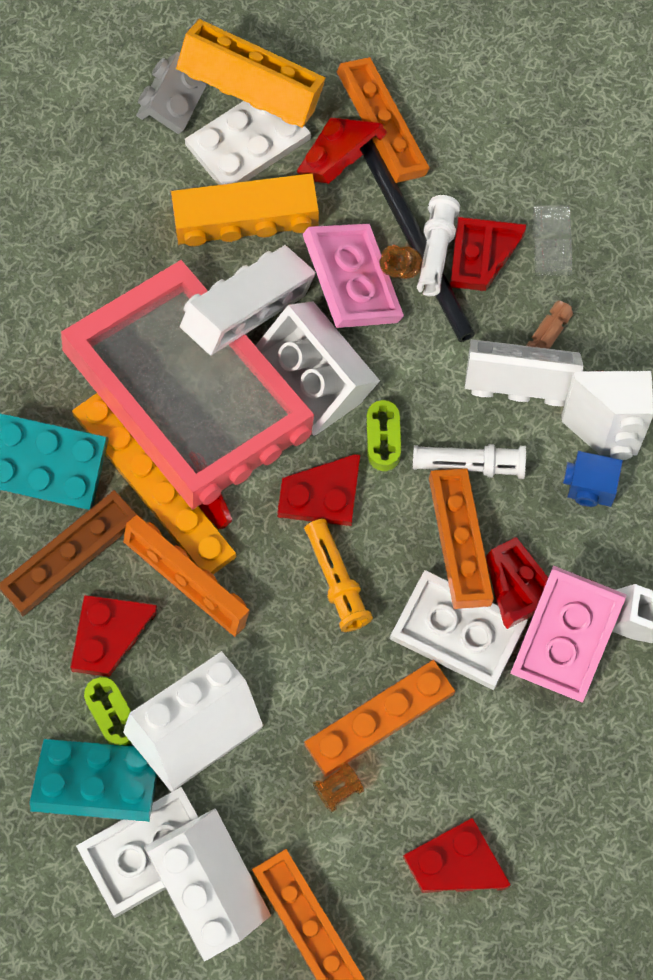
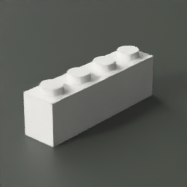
[180,245,316,356]

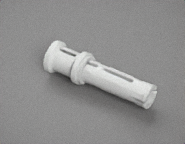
[417,195,460,296]
[413,444,526,479]

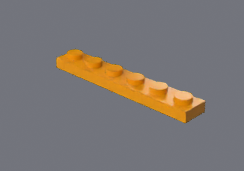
[72,393,237,575]

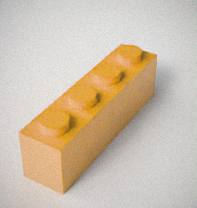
[176,19,326,128]
[171,173,319,246]

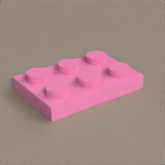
[303,224,404,328]
[510,566,626,703]

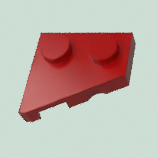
[450,217,526,291]
[277,454,360,526]
[485,537,548,629]

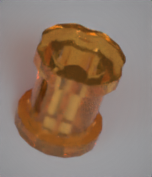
[379,245,422,279]
[312,762,364,813]

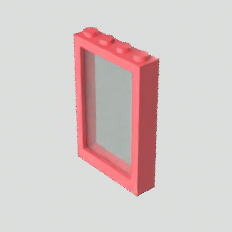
[61,260,314,510]

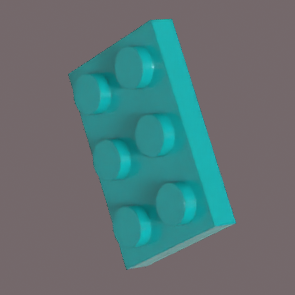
[0,413,109,510]
[30,739,158,822]

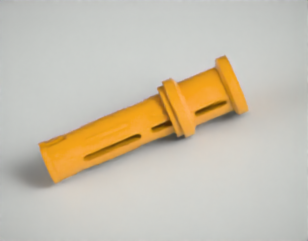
[304,519,373,632]

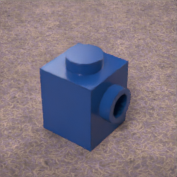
[563,451,623,507]

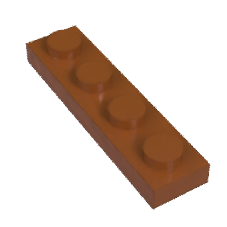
[0,490,136,617]

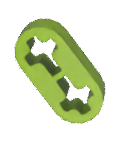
[366,400,401,471]
[84,677,132,746]

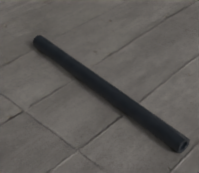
[360,139,475,342]

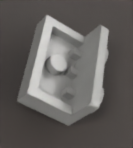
[136,51,207,134]

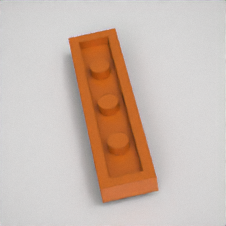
[337,57,430,183]
[429,469,494,609]
[123,514,250,637]
[304,660,455,777]
[252,849,365,980]

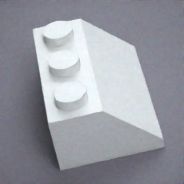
[256,301,380,435]
[465,339,583,406]
[561,371,653,460]
[123,651,263,792]
[144,809,271,961]

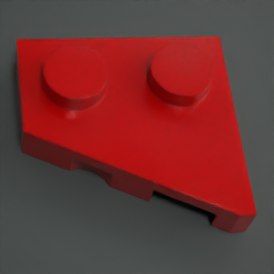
[297,118,387,184]
[70,595,157,677]
[403,818,511,893]

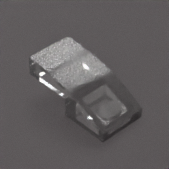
[533,205,572,276]

